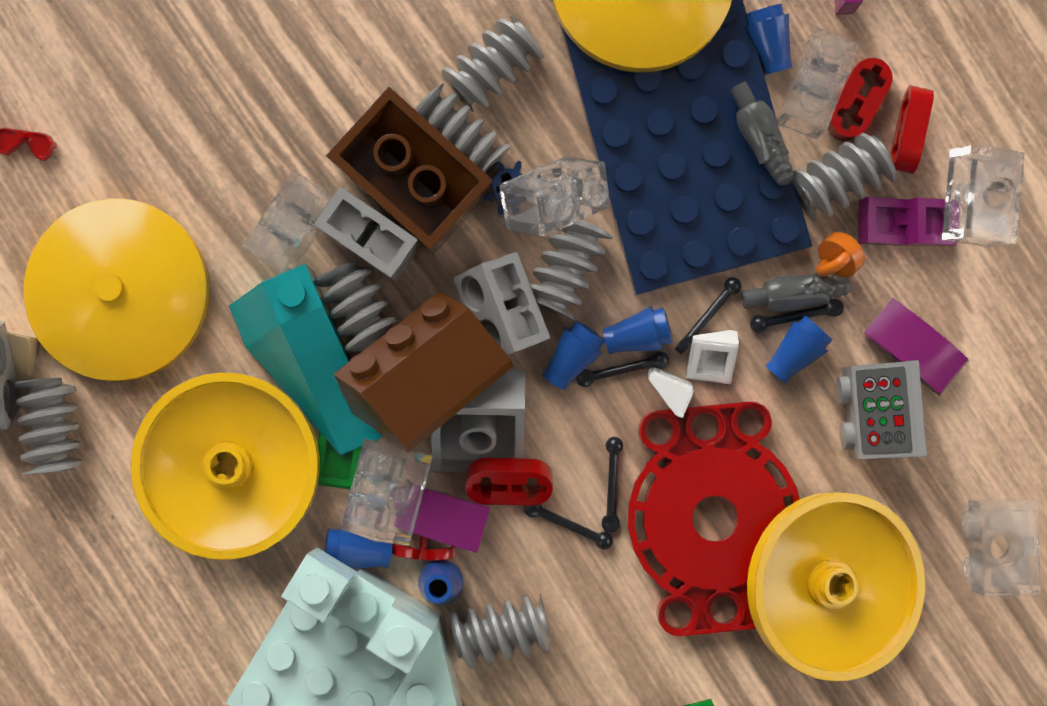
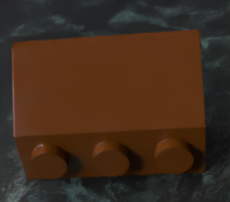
[326,87,493,255]
[333,292,513,453]

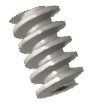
[441,16,544,112]
[415,83,511,175]
[792,133,897,221]
[530,217,613,321]
[315,261,396,354]
[14,378,82,475]
[450,593,551,669]

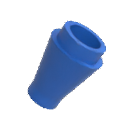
[744,3,793,75]
[603,306,673,354]
[765,315,833,384]
[542,320,605,391]
[324,525,392,569]
[418,560,464,606]

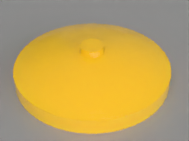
[552,0,732,72]
[23,199,210,381]
[131,372,320,560]
[747,492,925,681]

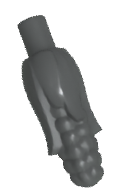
[729,81,794,185]
[741,273,851,313]

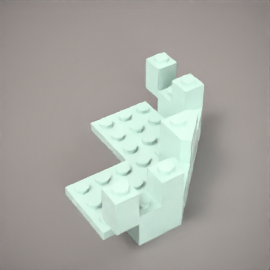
[226,548,462,706]

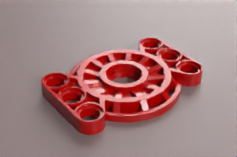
[627,401,800,636]

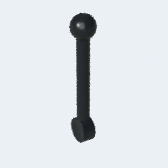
[674,277,742,355]
[750,299,844,333]
[576,351,669,387]
[601,437,624,533]
[524,504,613,550]

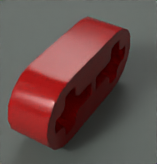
[826,58,893,142]
[890,85,934,174]
[465,458,553,506]

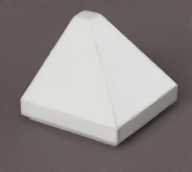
[686,330,739,384]
[647,367,694,418]

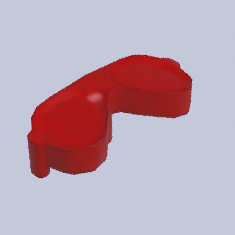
[0,127,57,161]
[391,536,456,561]

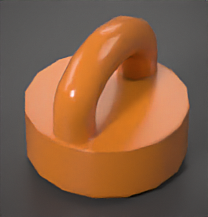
[815,232,865,278]

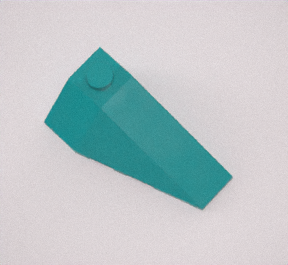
[229,264,383,455]

